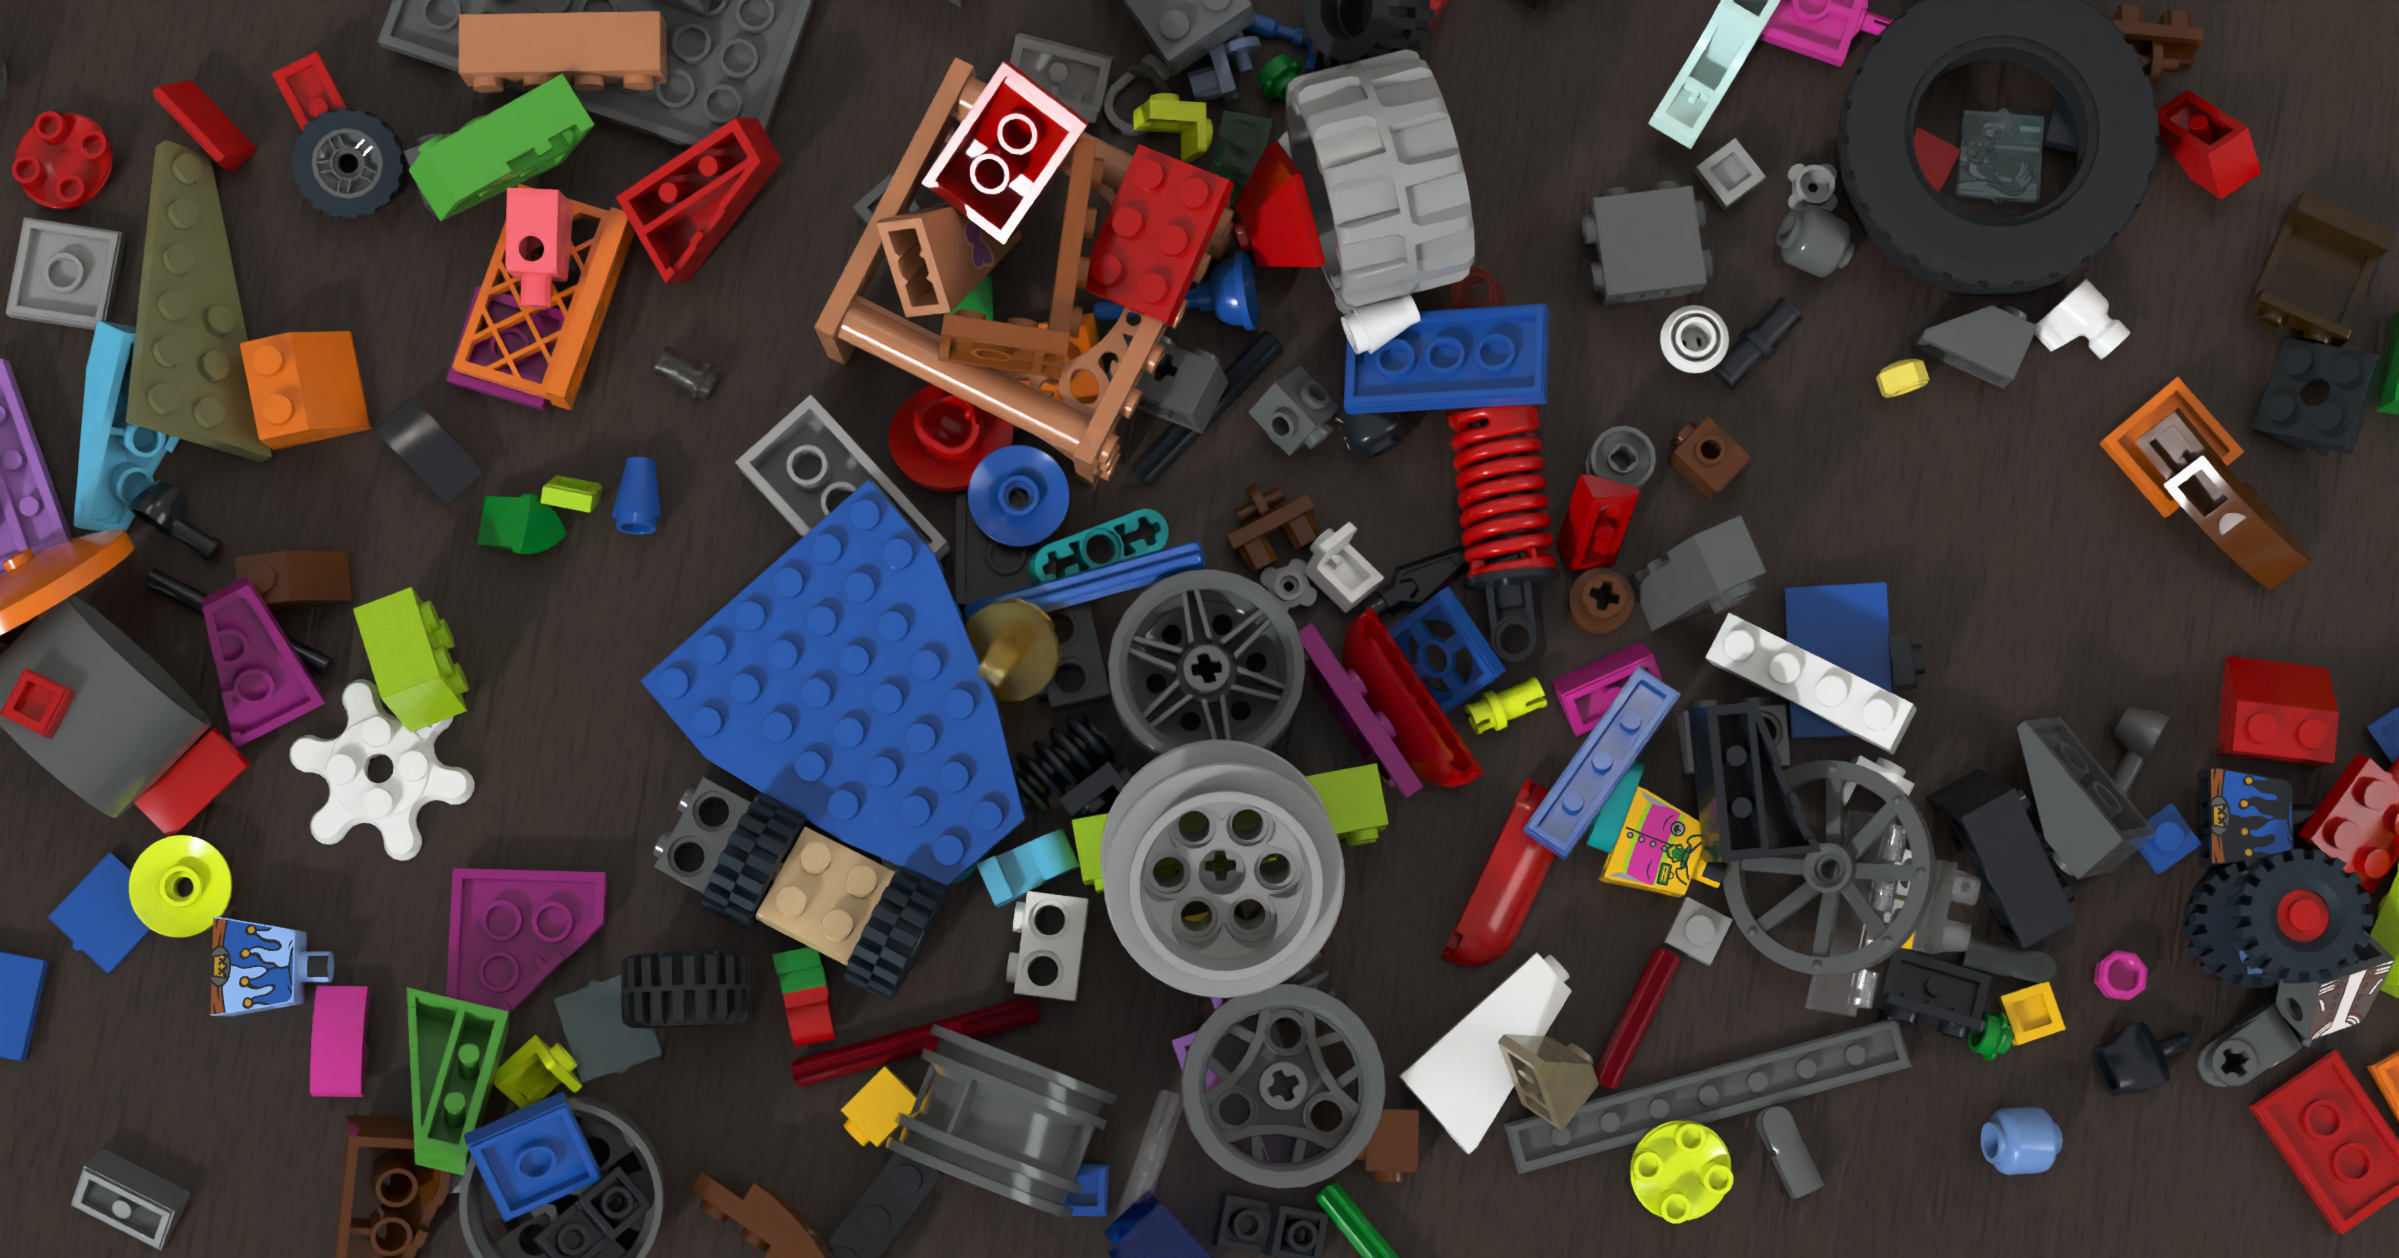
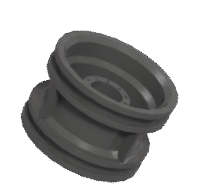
[1108,569,1305,760]
[885,1024,1118,1219]

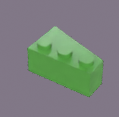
[409,73,594,221]
[407,987,509,1175]

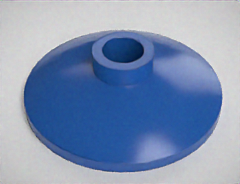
[968,445,1069,546]

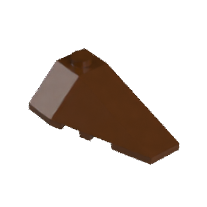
[334,1115,451,1258]

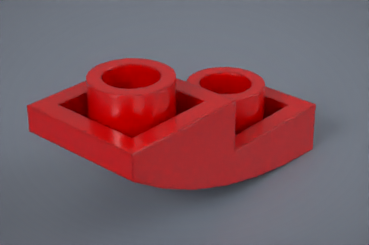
[135,728,251,837]

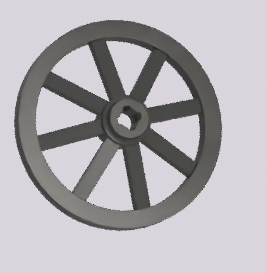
[1723,760,1935,976]

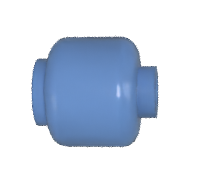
[1981,1106,2063,1175]

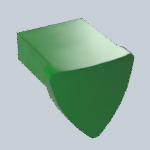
[477,493,566,554]

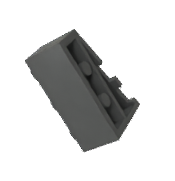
[1628,515,1766,631]

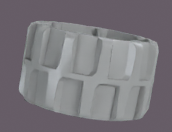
[1285,49,1475,308]

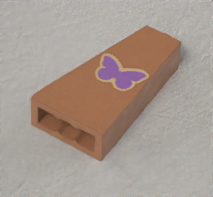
[876,202,1022,317]

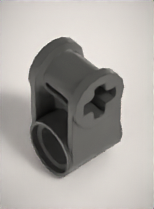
[2196,1002,2302,1087]

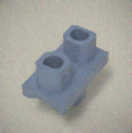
[1187,31,1262,105]

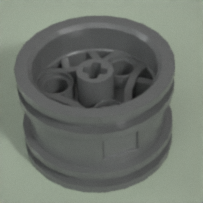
[1181,984,1386,1188]

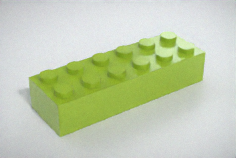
[1072,763,1389,894]

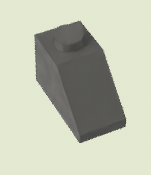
[1912,305,2038,389]

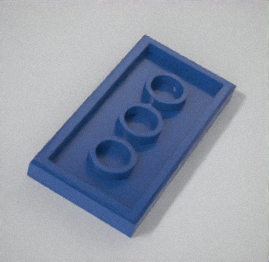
[1344,303,1550,415]

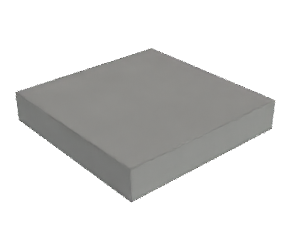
[6,217,127,330]

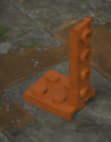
[938,138,1104,379]

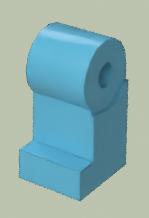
[976,829,1080,908]

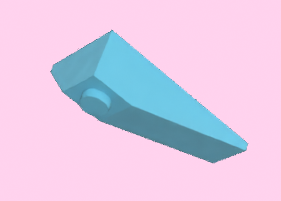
[73,320,180,531]

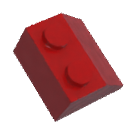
[2216,656,2339,768]

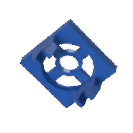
[1388,587,1506,715]

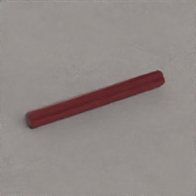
[791,996,1040,1087]

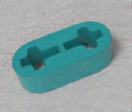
[1586,761,1644,854]

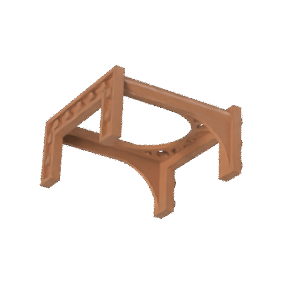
[814,57,1235,489]

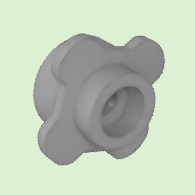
[1787,164,1838,211]
[1260,559,1317,612]

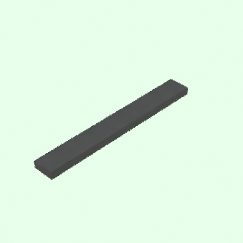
[1503,1019,1912,1174]

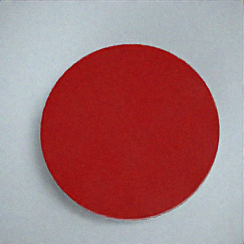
[889,384,1014,492]

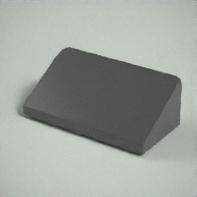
[71,1149,190,1250]

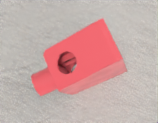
[505,187,574,309]

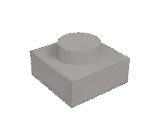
[1694,138,1766,210]
[1662,897,1733,966]

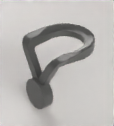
[1103,53,1171,136]

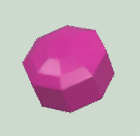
[2094,950,2148,1000]

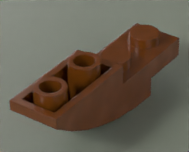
[2135,407,2311,590]
[691,1172,835,1258]

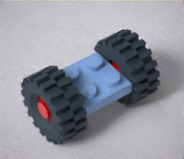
[2183,849,2373,989]

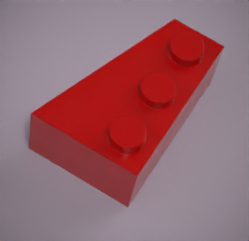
[616,118,782,284]

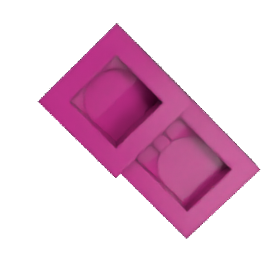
[310,986,371,1097]

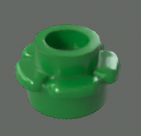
[1257,54,1303,100]
[1968,1012,2013,1061]

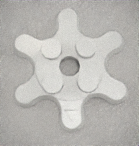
[289,679,475,861]

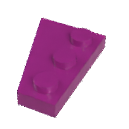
[202,576,325,748]

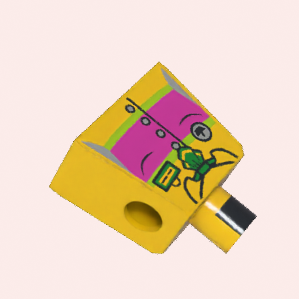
[1598,786,1728,897]

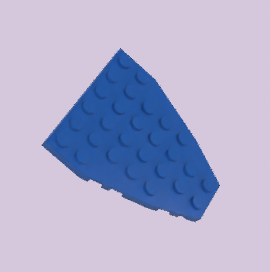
[640,479,1027,886]

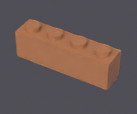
[459,11,667,93]

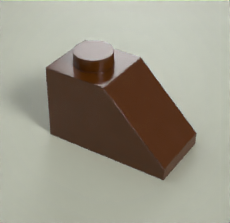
[234,551,354,613]

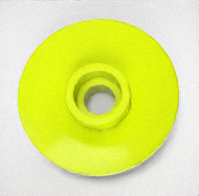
[129,835,232,938]

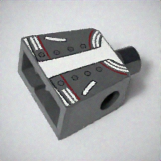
[2275,930,2395,1048]

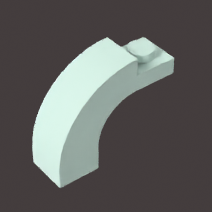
[1648,0,1781,149]

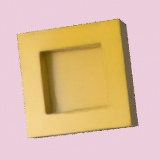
[1996,981,2066,1045]

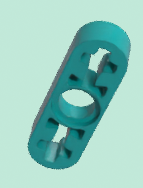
[1028,509,1169,584]

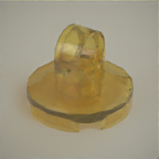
[964,598,1062,701]

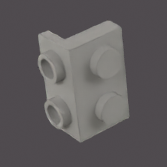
[1010,33,1114,123]

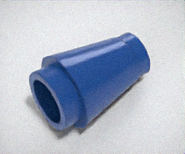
[611,457,662,535]

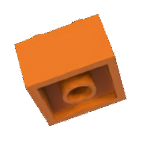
[240,331,372,451]

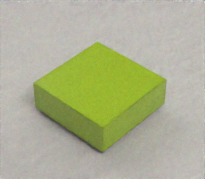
[540,475,603,513]

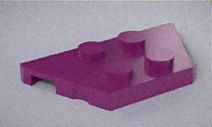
[1298,623,1423,799]

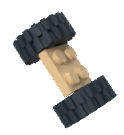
[701,793,949,1002]

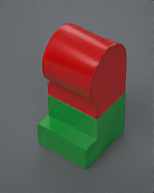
[772,947,837,1047]

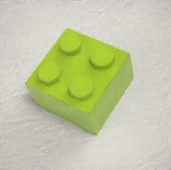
[353,587,469,732]

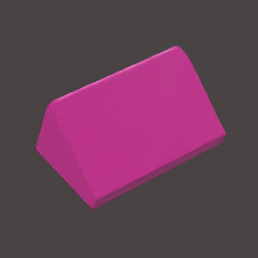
[1552,642,1663,737]

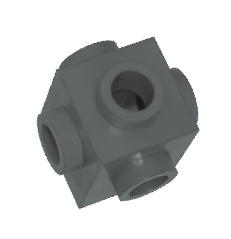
[1248,365,1339,456]

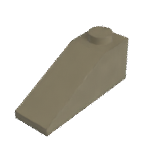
[1498,1034,1599,1131]

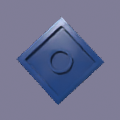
[464,1092,603,1222]

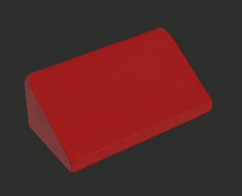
[152,81,256,174]
[1556,474,1640,571]

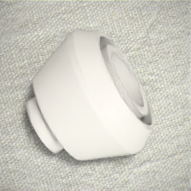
[1660,305,1729,373]

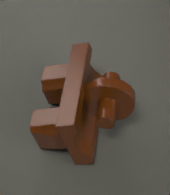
[2112,5,2203,85]
[1226,484,1319,574]

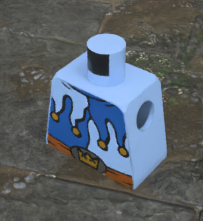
[210,917,334,1016]

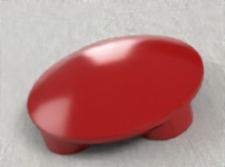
[12,111,113,209]

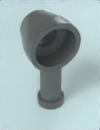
[2112,706,2170,798]

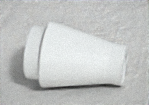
[1341,294,1421,354]

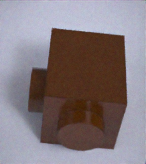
[1668,416,1752,501]
[1355,1109,1419,1182]

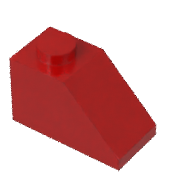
[2157,89,2261,200]

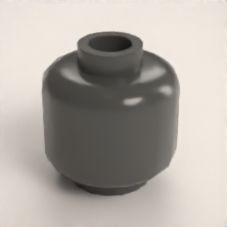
[1776,204,1855,277]

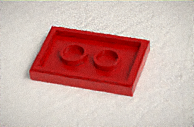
[2248,1049,2399,1235]

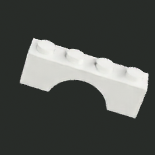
[1705,613,1917,755]

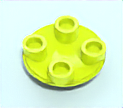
[1630,1120,1733,1224]

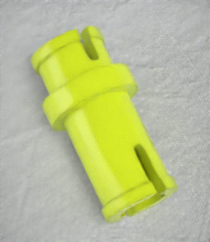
[1464,676,1547,735]

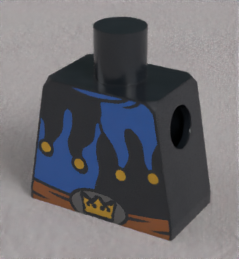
[2197,767,2318,867]

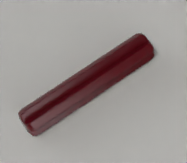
[1594,947,1681,1089]

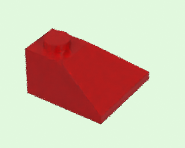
[1232,141,1326,267]

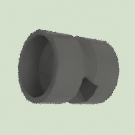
[1583,425,1656,491]

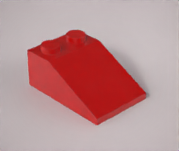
[921,60,1090,245]

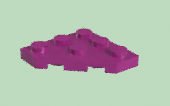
[446,868,609,1014]

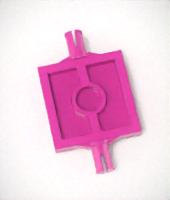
[1758,0,1894,67]

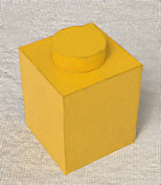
[841,1066,917,1147]

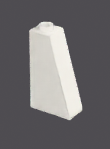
[1397,953,1572,1154]

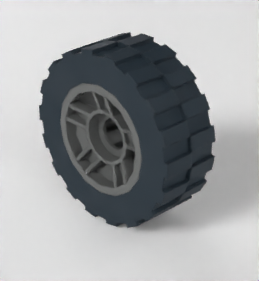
[291,108,406,219]

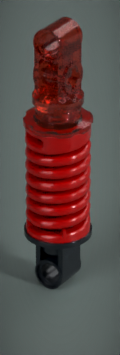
[1445,267,1560,666]

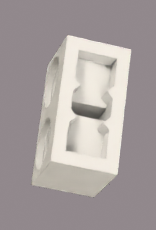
[1006,891,1090,1002]

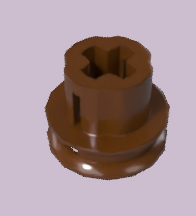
[1567,567,1634,634]

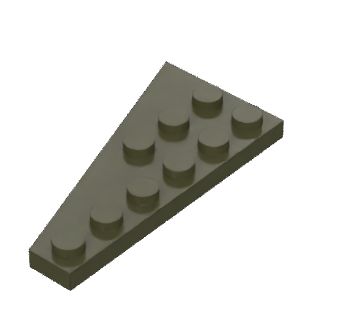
[126,140,272,463]

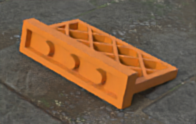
[452,184,635,410]

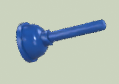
[1093,251,1259,331]

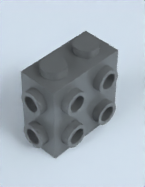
[1582,181,1713,306]

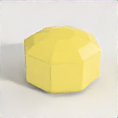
[1876,359,1930,398]

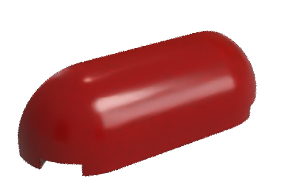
[1342,606,1485,787]
[1440,777,1556,968]

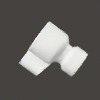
[2034,279,2131,360]

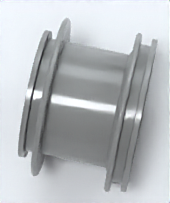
[1100,739,1345,998]

